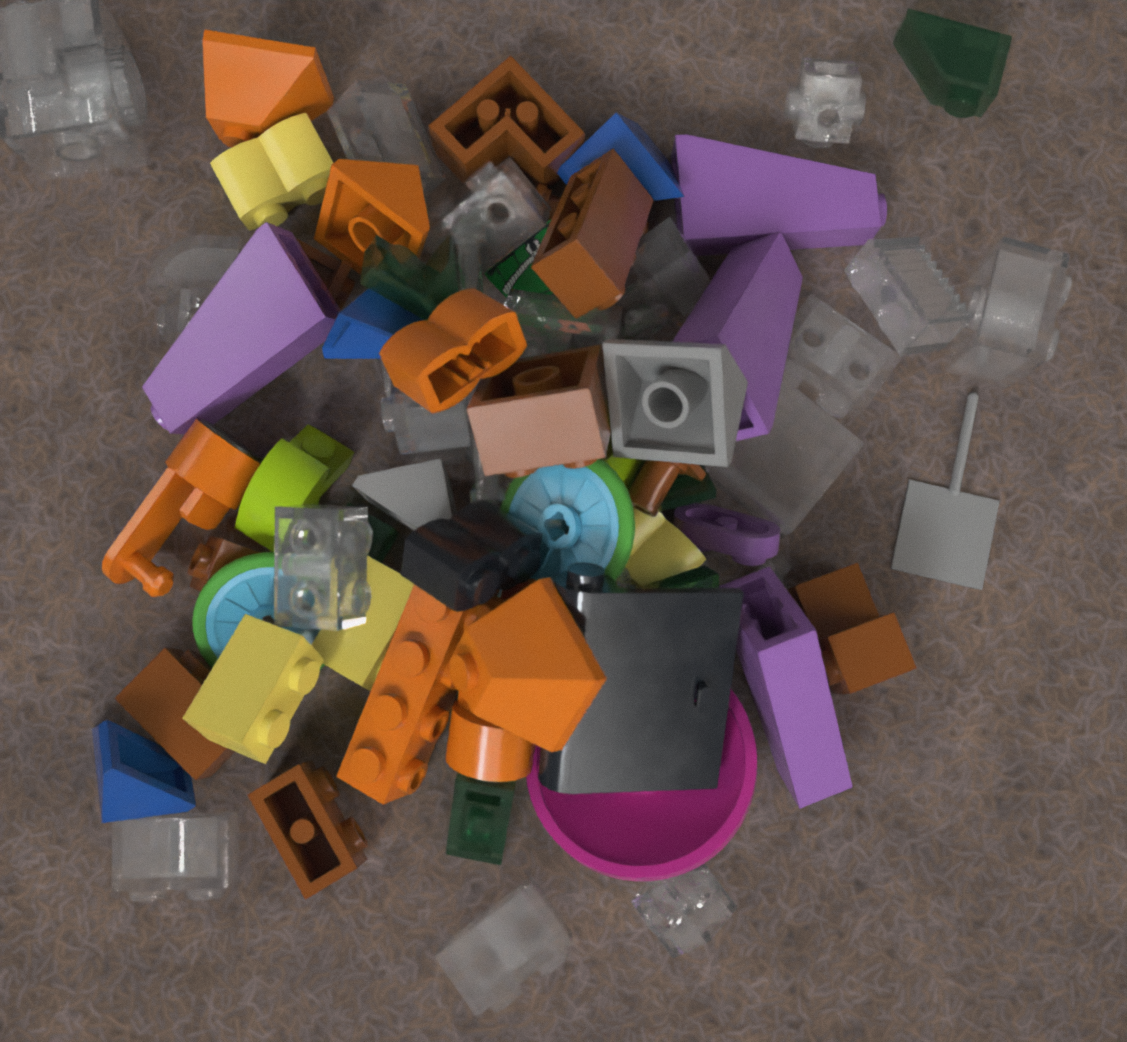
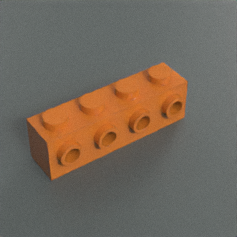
[336,584,500,805]

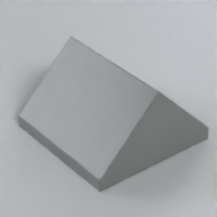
[602,339,748,467]
[352,458,457,531]

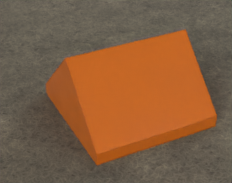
[314,159,430,291]

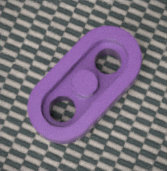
[673,504,780,566]

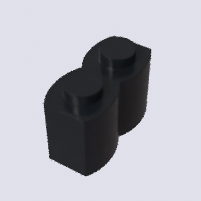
[401,501,543,612]

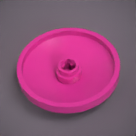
[526,683,758,882]

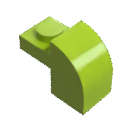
[234,424,354,554]

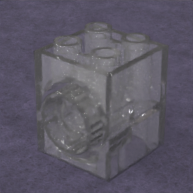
[0,0,149,181]

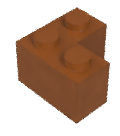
[428,56,585,190]
[787,562,917,694]

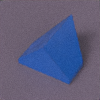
[557,112,684,201]
[322,273,432,359]
[92,720,196,823]

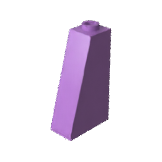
[671,134,887,257]
[142,222,341,434]
[672,231,803,441]
[716,566,852,809]

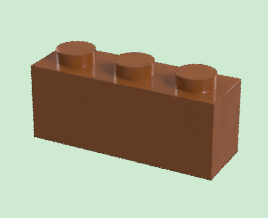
[531,148,654,319]

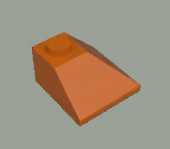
[202,29,334,148]
[448,577,607,752]

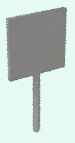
[890,392,1000,590]

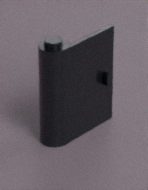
[538,562,744,794]

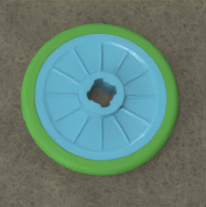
[501,459,635,583]
[192,552,340,670]

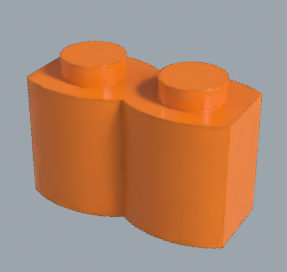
[379,288,527,413]

